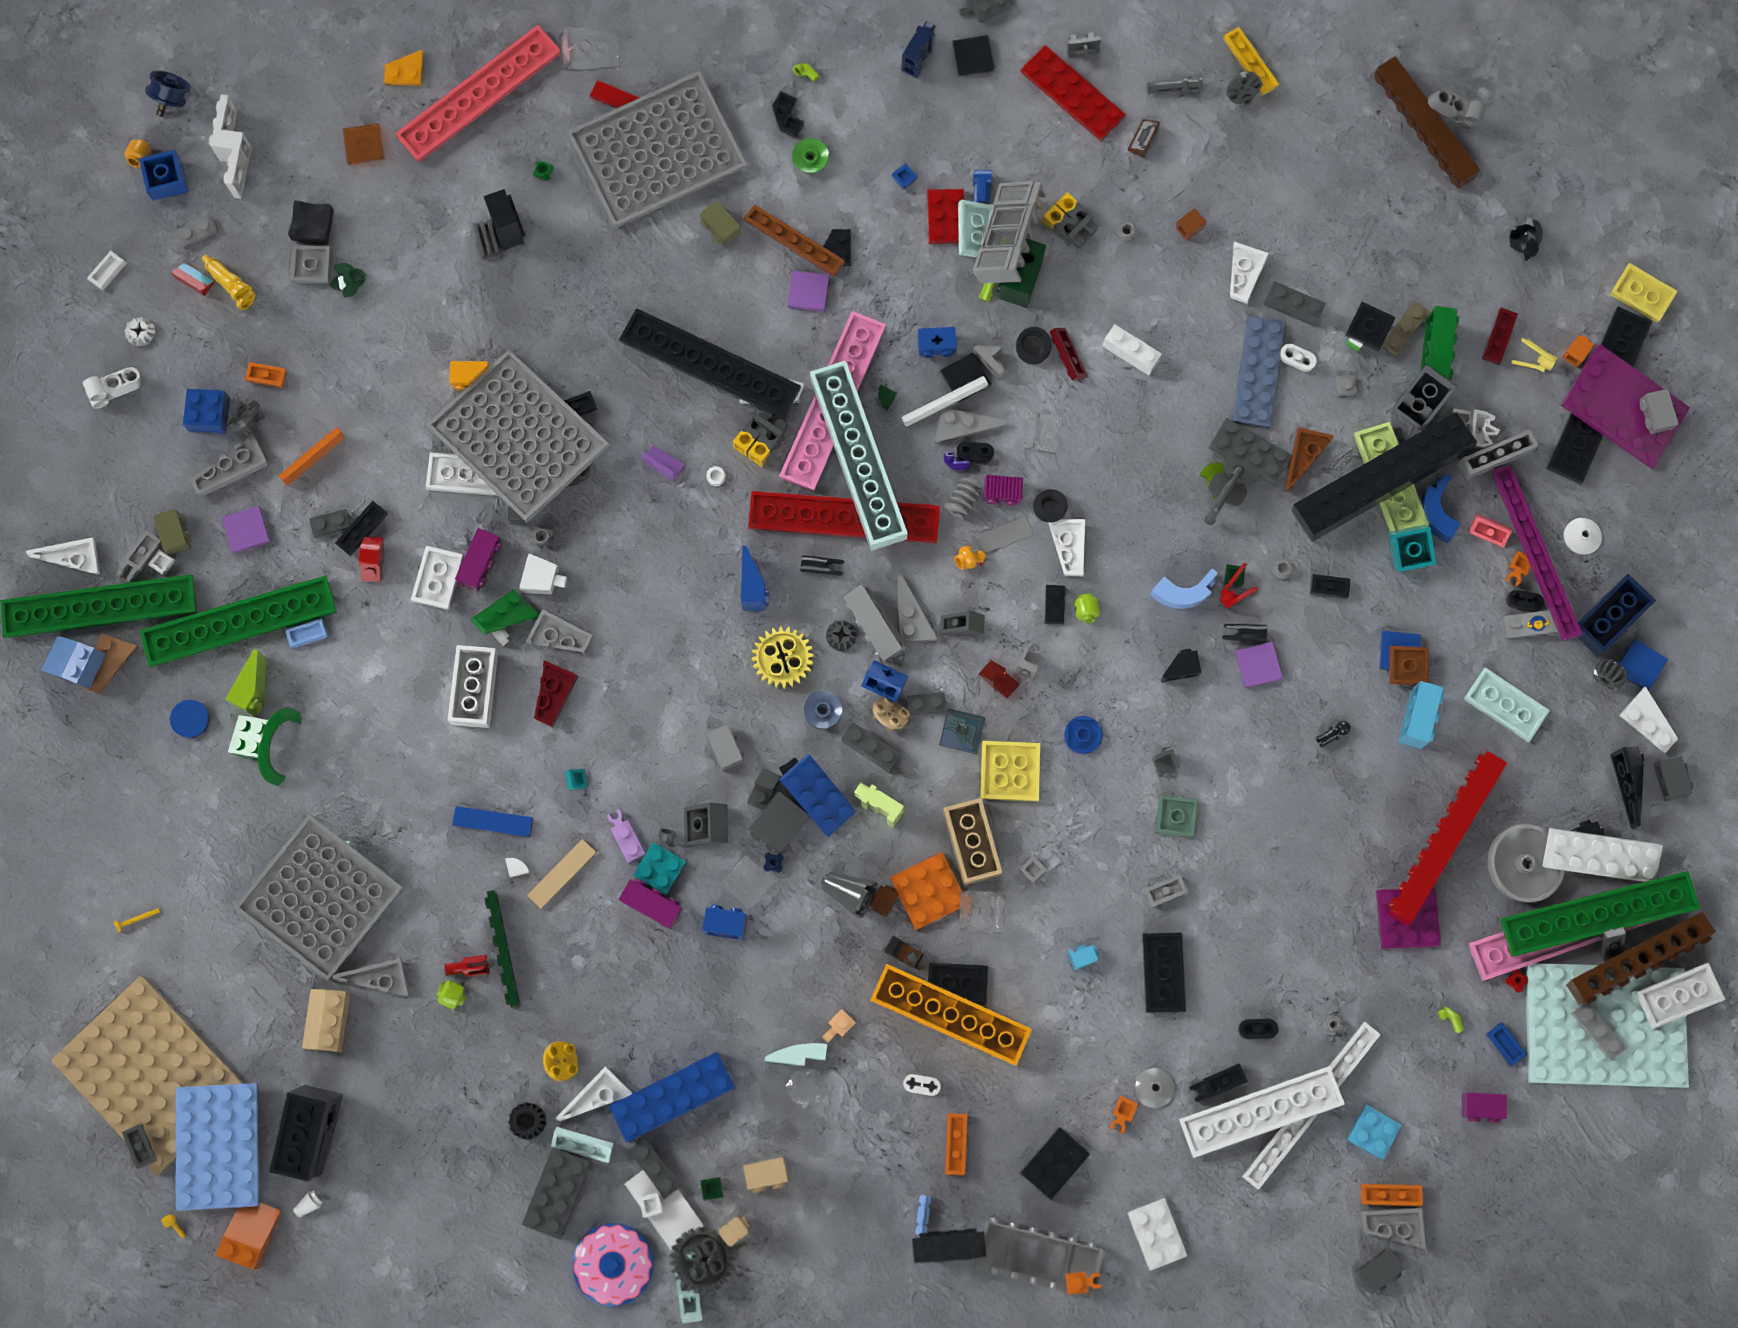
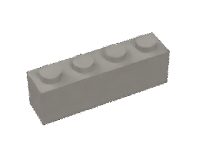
[1457,430,1538,481]
[844,585,907,661]

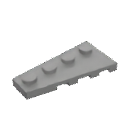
[191,433,269,498]

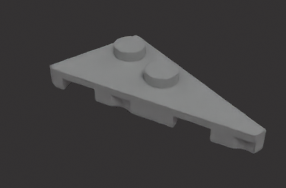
[935,408,1006,444]
[897,575,936,642]
[333,958,410,996]

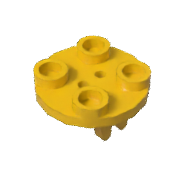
[543,1041,578,1081]

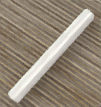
[902,376,988,427]

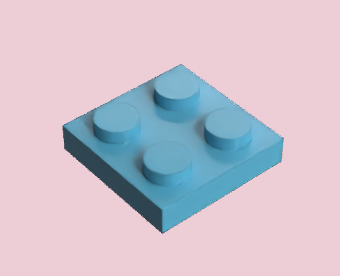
[1347,1105,1401,1160]

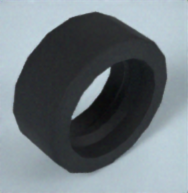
[1016,327,1052,364]

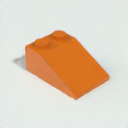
[215,1202,282,1270]

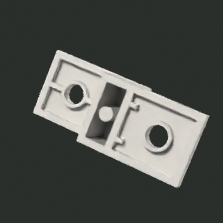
[209,95,252,199]

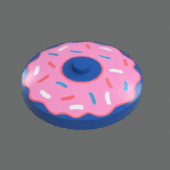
[572,1223,654,1306]

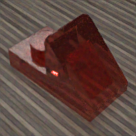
[978,660,1020,700]

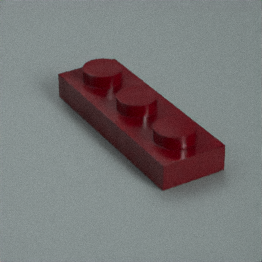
[1482,307,1518,365]
[1049,328,1088,381]

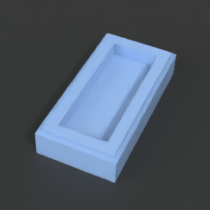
[285,618,328,649]

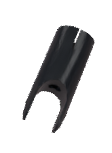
[800,555,845,576]
[1222,624,1267,642]

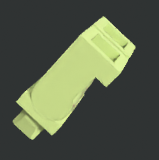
[854,783,904,828]

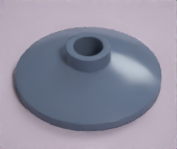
[804,691,842,729]

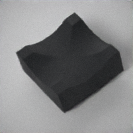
[288,200,334,245]

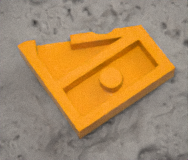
[384,50,424,86]

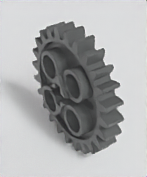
[669,1227,734,1295]

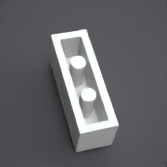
[1102,324,1162,375]

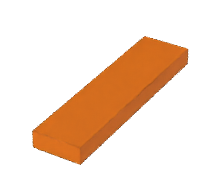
[279,428,345,486]

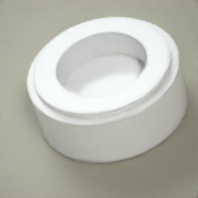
[706,466,726,486]

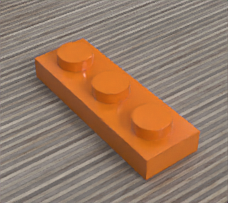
[945,1113,968,1175]
[1361,1184,1423,1206]

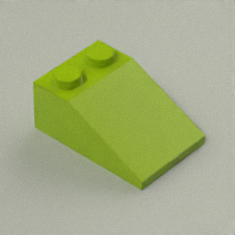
[225,648,267,717]

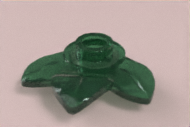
[329,263,366,298]

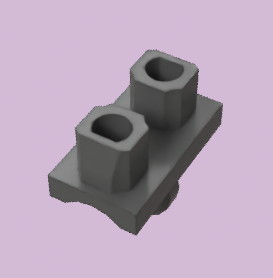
[1067,32,1101,61]

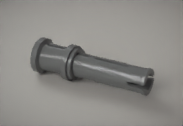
[1147,76,1203,95]

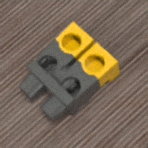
[1041,192,1098,248]
[732,410,786,467]

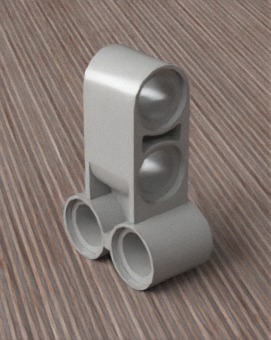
[1428,88,1486,131]

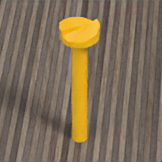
[113,908,160,932]

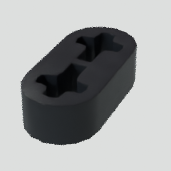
[1506,590,1544,612]

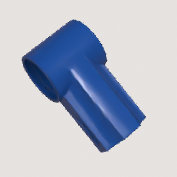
[973,170,992,205]

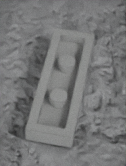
[1570,1003,1626,1061]

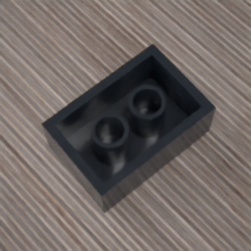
[483,189,526,251]
[1019,1127,1090,1200]
[912,1228,986,1263]

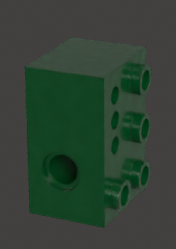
[997,238,1047,308]

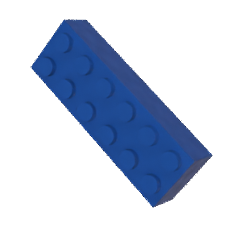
[609,1052,736,1143]

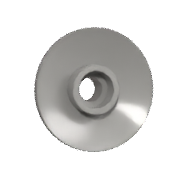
[1135,1068,1175,1108]

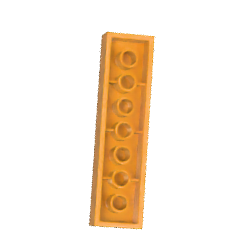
[870,964,1032,1066]

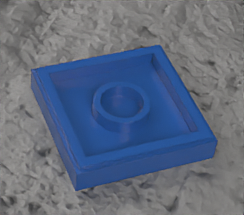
[1379,631,1421,670]
[1619,638,1668,691]

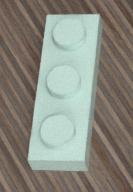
[551,1127,614,1163]

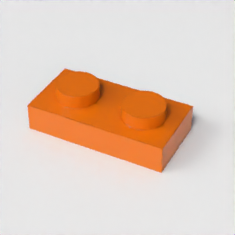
[245,362,287,389]

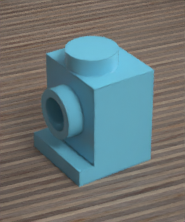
[1067,944,1099,970]

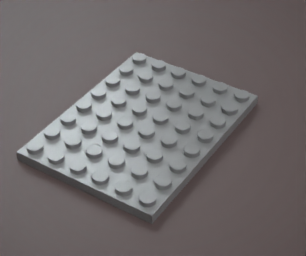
[567,71,747,228]
[426,350,610,523]

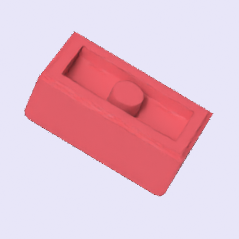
[1469,513,1512,548]

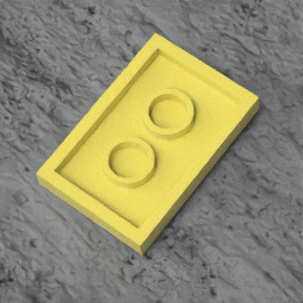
[1609,263,1678,323]

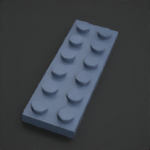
[1232,316,1285,429]

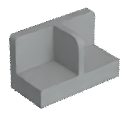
[1015,645,1042,681]

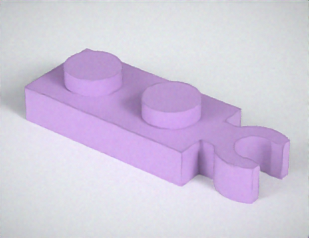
[607,809,645,864]

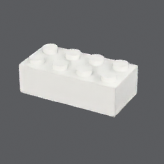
[448,645,498,728]

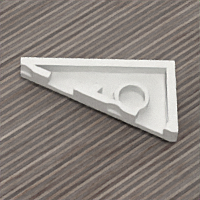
[26,538,100,575]
[556,1067,633,1121]

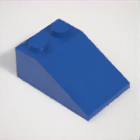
[741,546,769,611]

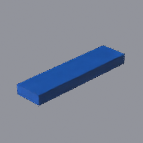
[452,806,533,837]

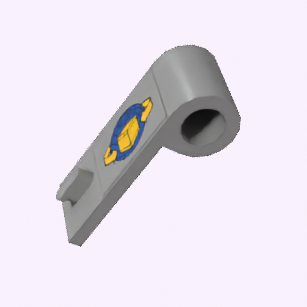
[1504,608,1559,639]

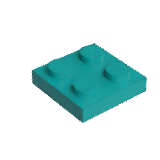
[633,842,687,896]

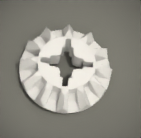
[124,317,155,346]

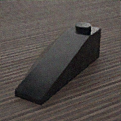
[1610,746,1644,829]

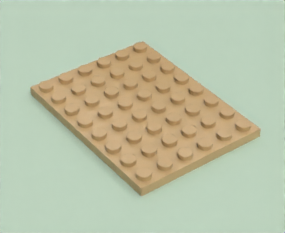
[51,976,243,1175]

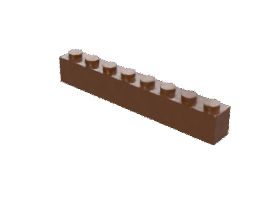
[1374,56,1481,189]

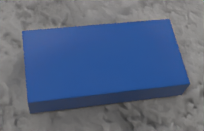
[1486,1022,1527,1067]

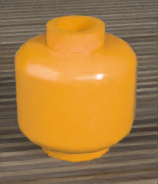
[124,139,152,168]

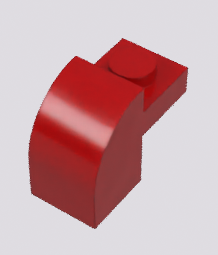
[359,537,384,582]

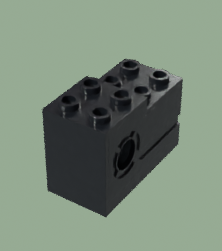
[269,1085,343,1182]

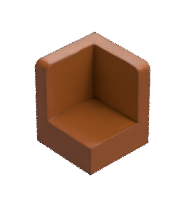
[1175,209,1207,241]

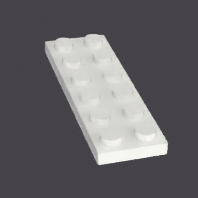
[1542,828,1663,882]

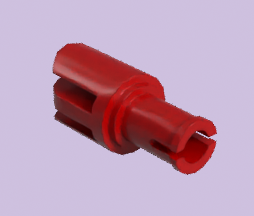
[444,954,490,977]

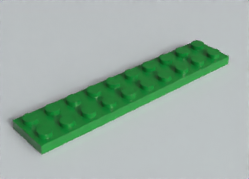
[0,574,197,639]
[140,575,337,668]
[1499,871,1700,957]

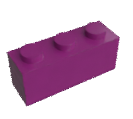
[455,528,502,592]
[618,878,683,930]

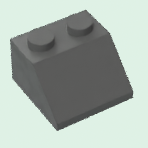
[684,803,728,846]

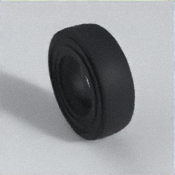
[1033,489,1068,522]

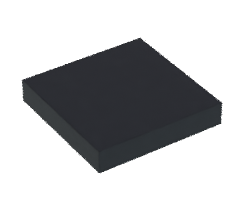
[952,35,994,76]
[1345,302,1396,352]
[940,353,991,403]

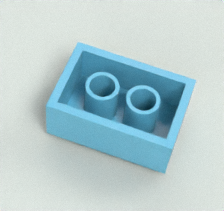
[1398,681,1445,749]

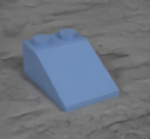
[41,636,106,689]

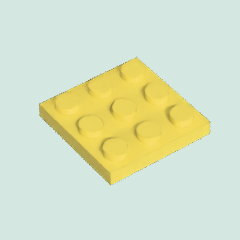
[980,741,1040,802]

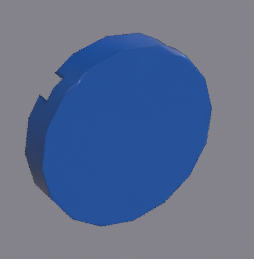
[170,699,210,739]
[1064,716,1103,755]

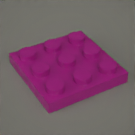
[1376,887,1441,949]

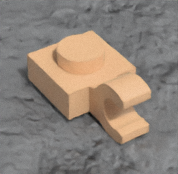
[822,1009,856,1043]

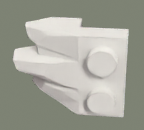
[1450,408,1500,448]

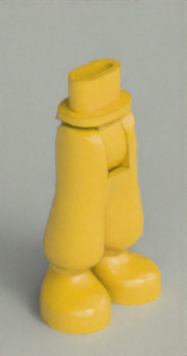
[202,255,255,311]

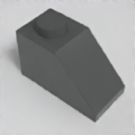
[940,611,985,636]

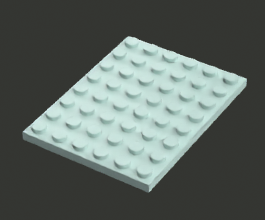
[1525,963,1689,1088]

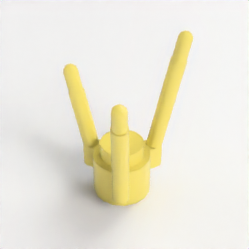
[1511,338,1557,372]

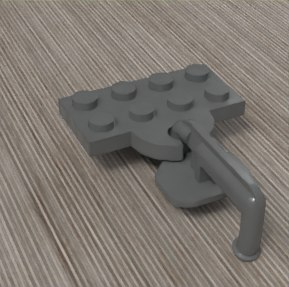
[1204,418,1292,525]

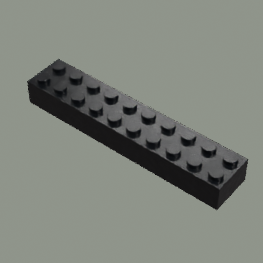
[1292,412,1477,542]

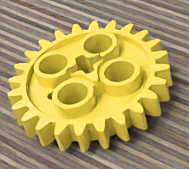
[751,626,814,689]

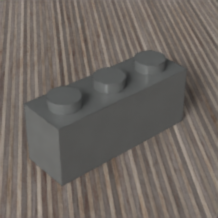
[1264,281,1326,327]
[842,722,901,773]

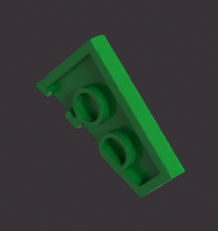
[471,589,540,635]

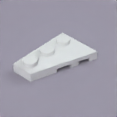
[1230,242,1269,304]
[1048,519,1086,576]
[1619,686,1678,753]

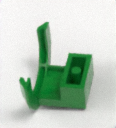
[228,708,302,786]

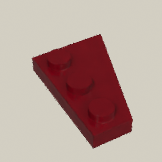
[534,660,579,728]

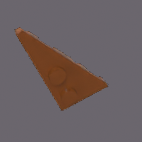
[1284,427,1334,492]

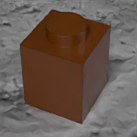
[870,885,898,917]

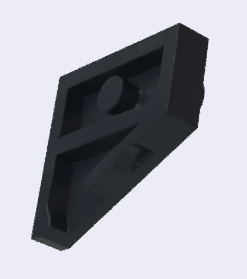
[815,229,851,267]

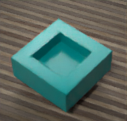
[565,769,588,790]

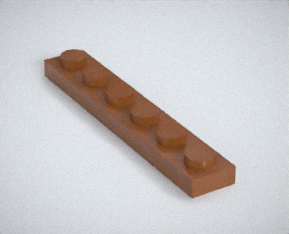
[744,204,845,277]

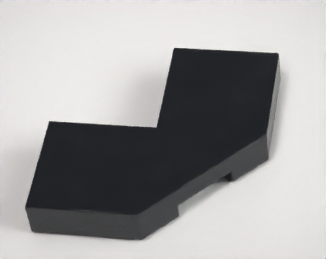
[772,91,804,139]

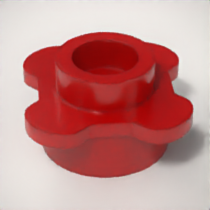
[1506,969,1528,993]

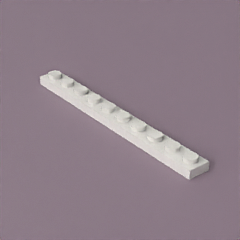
[1242,1022,1381,1190]

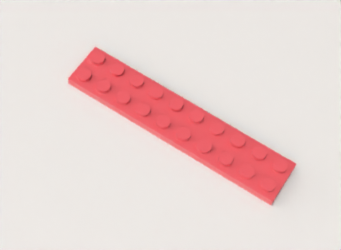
[395,25,562,163]

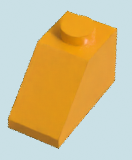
[449,361,490,391]

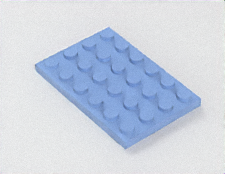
[176,1083,259,1211]

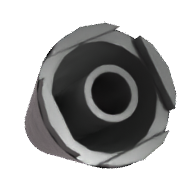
[821,872,877,918]

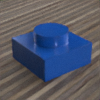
[892,164,917,190]

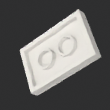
[411,546,464,610]
[1127,1198,1187,1271]

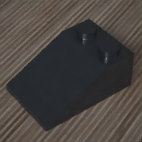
[1392,364,1458,431]

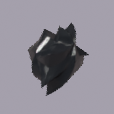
[1509,217,1543,262]

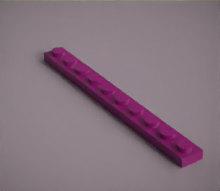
[1491,465,1582,642]

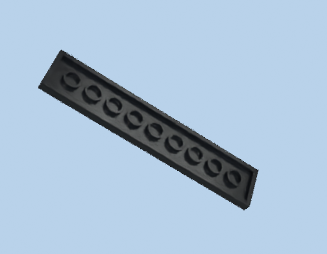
[1546,306,1652,484]
[619,308,801,420]

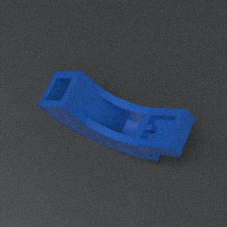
[1421,473,1460,543]

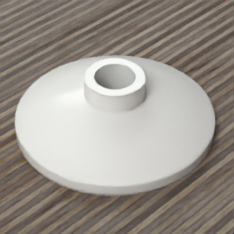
[1564,518,1602,555]

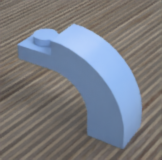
[1150,568,1218,609]

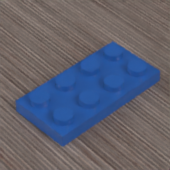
[779,754,857,837]

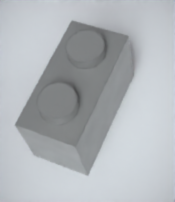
[1640,389,1679,434]
[706,724,745,771]

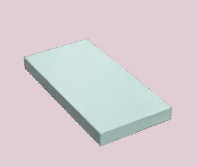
[1464,667,1550,742]

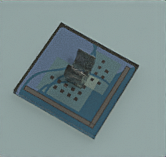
[939,708,985,754]

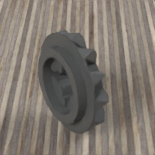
[826,620,856,651]

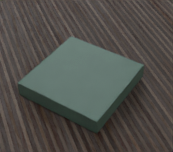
[1155,795,1198,839]

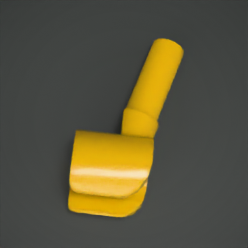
[161,1214,186,1239]

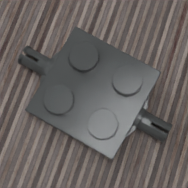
[958,0,1012,23]

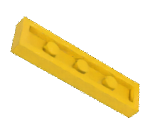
[1223,27,1279,96]

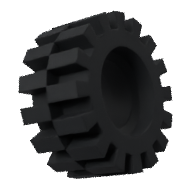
[508,1103,546,1139]

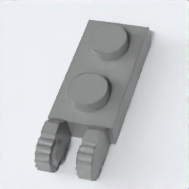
[116,530,162,583]

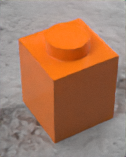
[1561,335,1594,368]

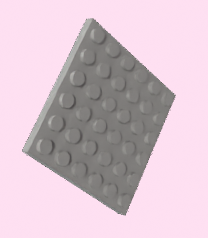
[234,814,403,981]

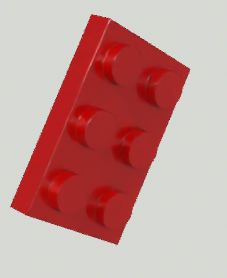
[927,189,964,244]

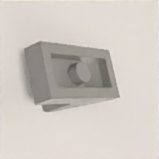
[973,346,1004,380]

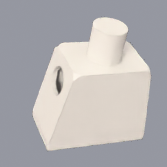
[519,554,567,595]

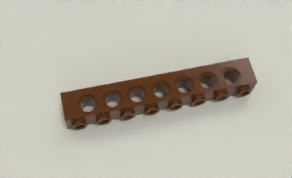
[1566,912,1716,1005]

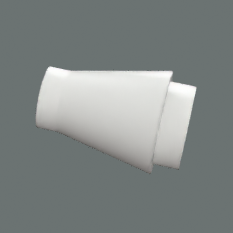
[293,1189,324,1218]

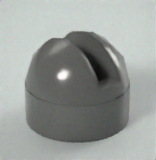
[658,829,675,844]

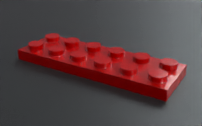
[1020,45,1126,142]

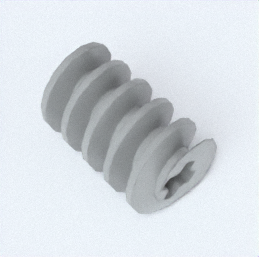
[945,478,983,520]

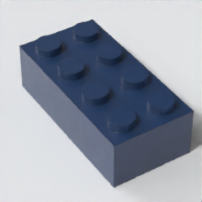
[1577,574,1656,657]

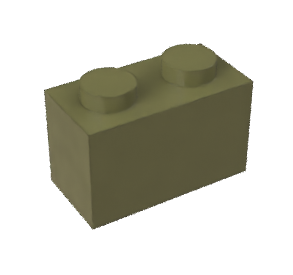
[700,200,741,247]
[153,509,192,556]

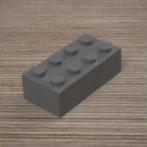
[522,1148,592,1240]

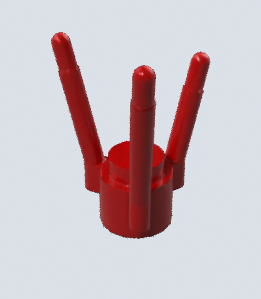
[1219,563,1259,610]

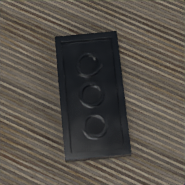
[1142,932,1186,1013]

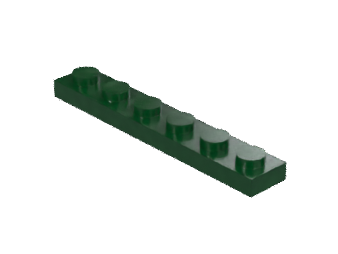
[485,890,521,1009]

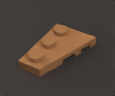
[79,633,139,694]

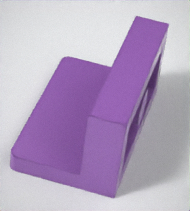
[641,445,685,482]

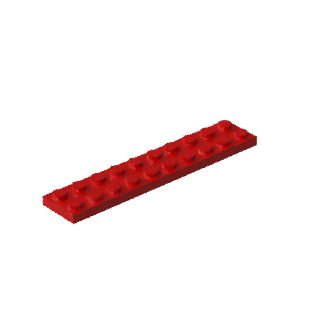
[748,491,940,544]

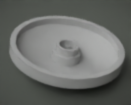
[1488,824,1565,903]

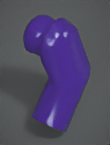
[943,451,970,471]

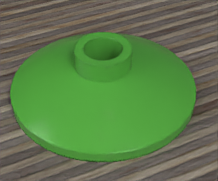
[792,138,829,173]

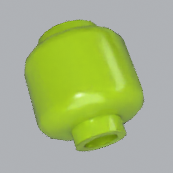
[1074,593,1100,623]
[435,980,467,1009]

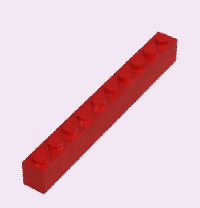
[1387,750,1508,926]

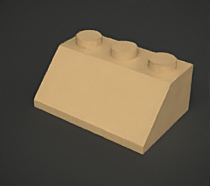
[302,989,351,1053]

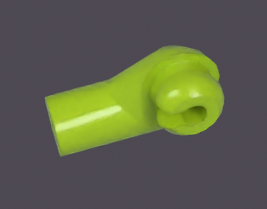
[793,64,820,82]
[1438,1007,1464,1033]

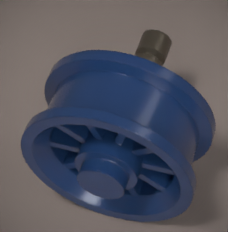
[145,70,191,117]

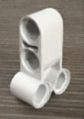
[83,367,142,409]

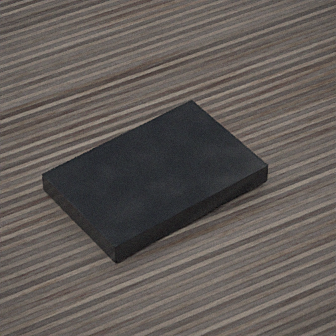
[928,962,988,1005]

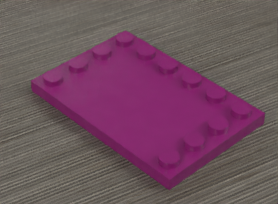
[1561,344,1690,469]

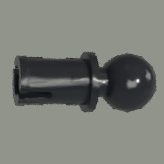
[1316,721,1351,748]

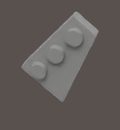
[1360,1208,1426,1249]

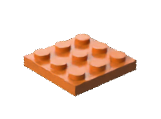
[890,852,968,930]

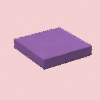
[788,270,829,312]
[222,506,270,554]
[1235,642,1283,688]

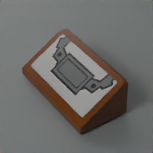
[1127,119,1160,158]

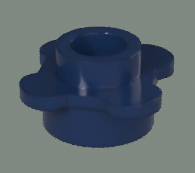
[763,852,784,873]

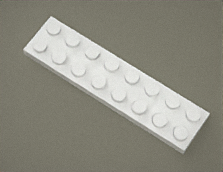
[1179,1066,1345,1158]

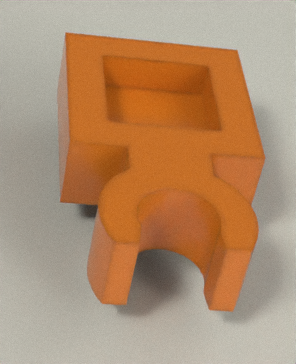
[1505,551,1531,587]
[1109,1096,1138,1134]
[1065,1272,1102,1295]

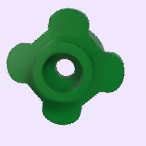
[533,161,554,181]

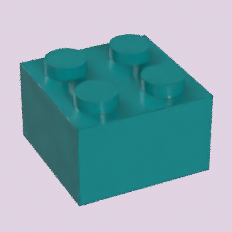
[1388,525,1436,572]

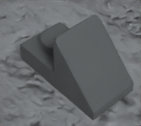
[747,768,781,810]

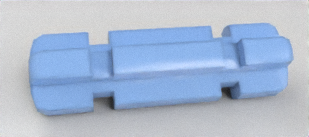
[915,1195,932,1235]

